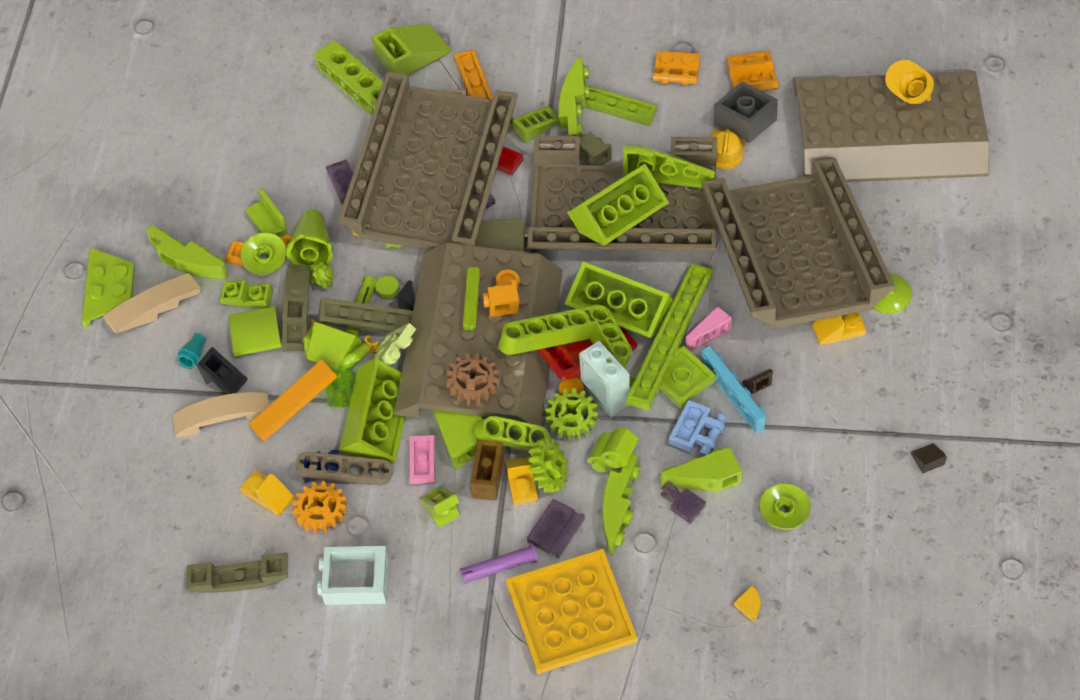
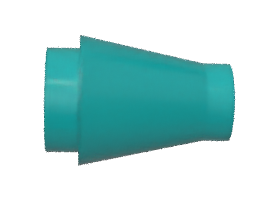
[177,333,206,369]

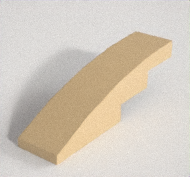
[104,273,201,334]

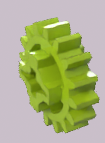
[545,388,599,441]
[528,438,569,493]

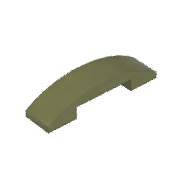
[186,552,288,592]

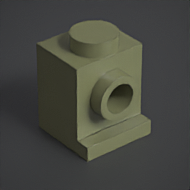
[580,132,612,165]

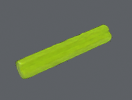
[463,267,480,331]

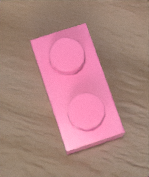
[409,435,435,484]

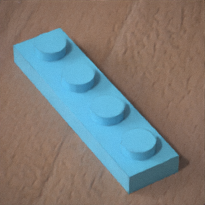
[701,346,766,433]

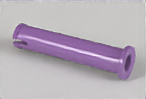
[460,543,539,584]

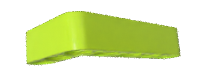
[498,305,632,369]

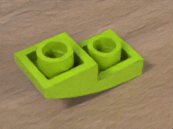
[219,280,274,308]

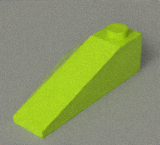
[623,143,715,188]

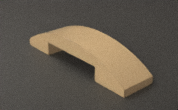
[172,392,270,438]

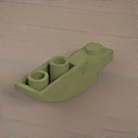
[282,265,311,351]

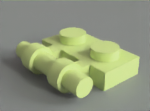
[373,323,416,365]

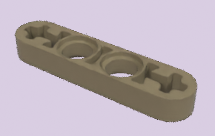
[295,452,393,485]

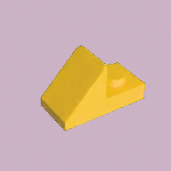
[812,312,866,345]
[505,456,538,505]
[240,470,295,517]

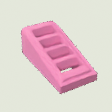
[686,307,732,352]

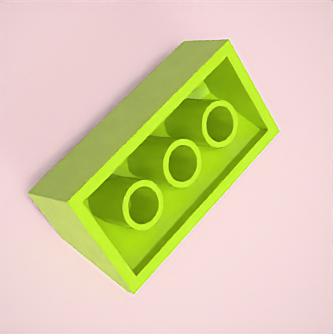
[567,164,669,246]
[564,261,673,339]
[339,358,405,464]

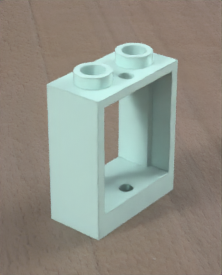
[579,341,630,418]
[317,546,389,605]

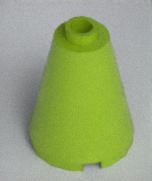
[286,209,333,272]

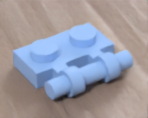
[669,400,727,457]

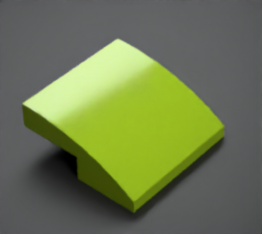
[229,306,282,356]

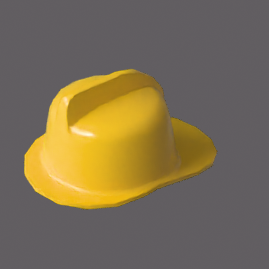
[885,60,934,104]
[710,128,745,170]

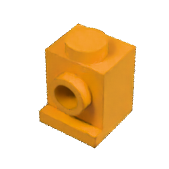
[482,280,519,317]

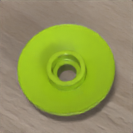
[241,232,287,275]
[872,273,912,314]
[759,483,811,530]

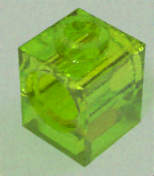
[326,369,355,408]

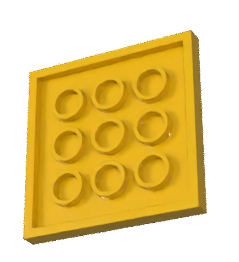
[505,549,638,674]

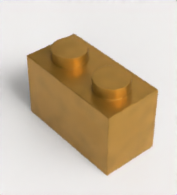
[470,440,505,500]

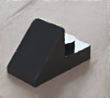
[196,347,248,394]

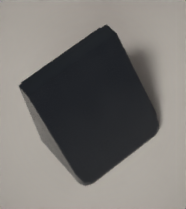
[396,280,415,311]

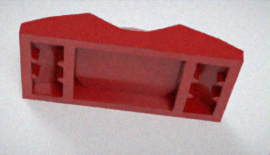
[537,327,638,380]

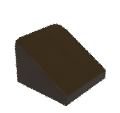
[743,369,773,394]
[911,443,947,474]

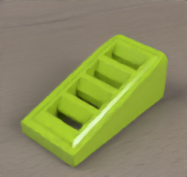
[512,106,560,143]

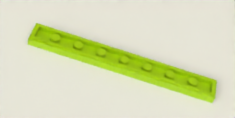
[626,263,713,411]

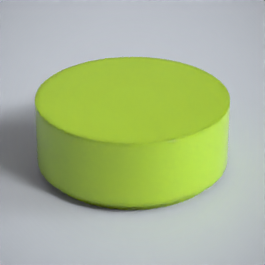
[375,276,399,299]

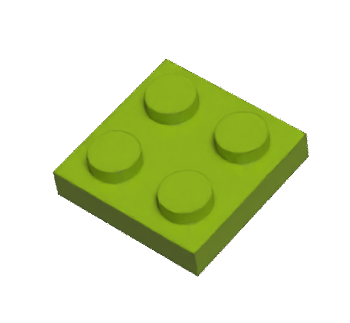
[660,345,717,409]

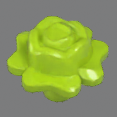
[310,262,335,289]

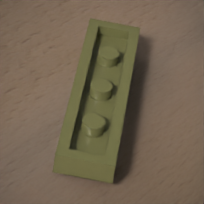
[318,298,413,333]

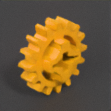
[292,481,348,534]

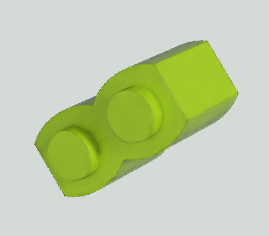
[587,428,640,473]

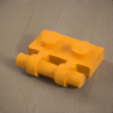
[653,50,700,86]

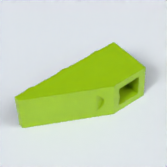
[660,446,742,492]

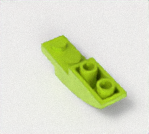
[558,57,590,137]
[146,225,229,280]
[603,454,642,555]

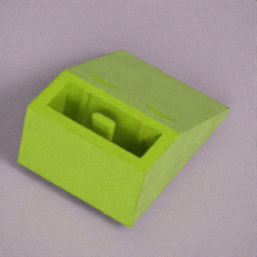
[371,24,452,75]

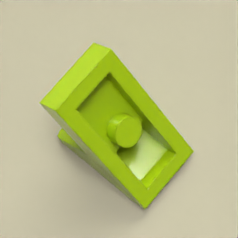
[419,486,460,527]

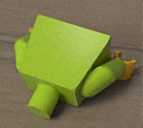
[303,319,379,374]

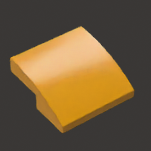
[726,50,778,91]

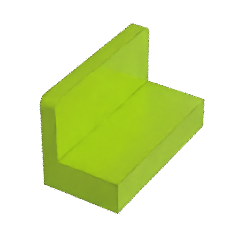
[245,188,288,237]

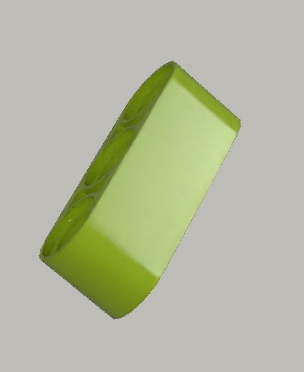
[474,416,549,451]

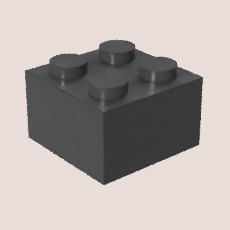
[714,81,778,143]

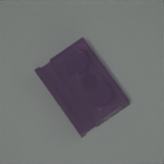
[527,499,585,559]

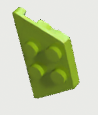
[82,248,136,327]

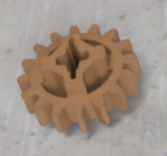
[446,353,500,405]

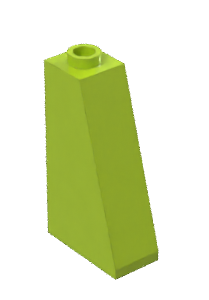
[431,410,492,470]

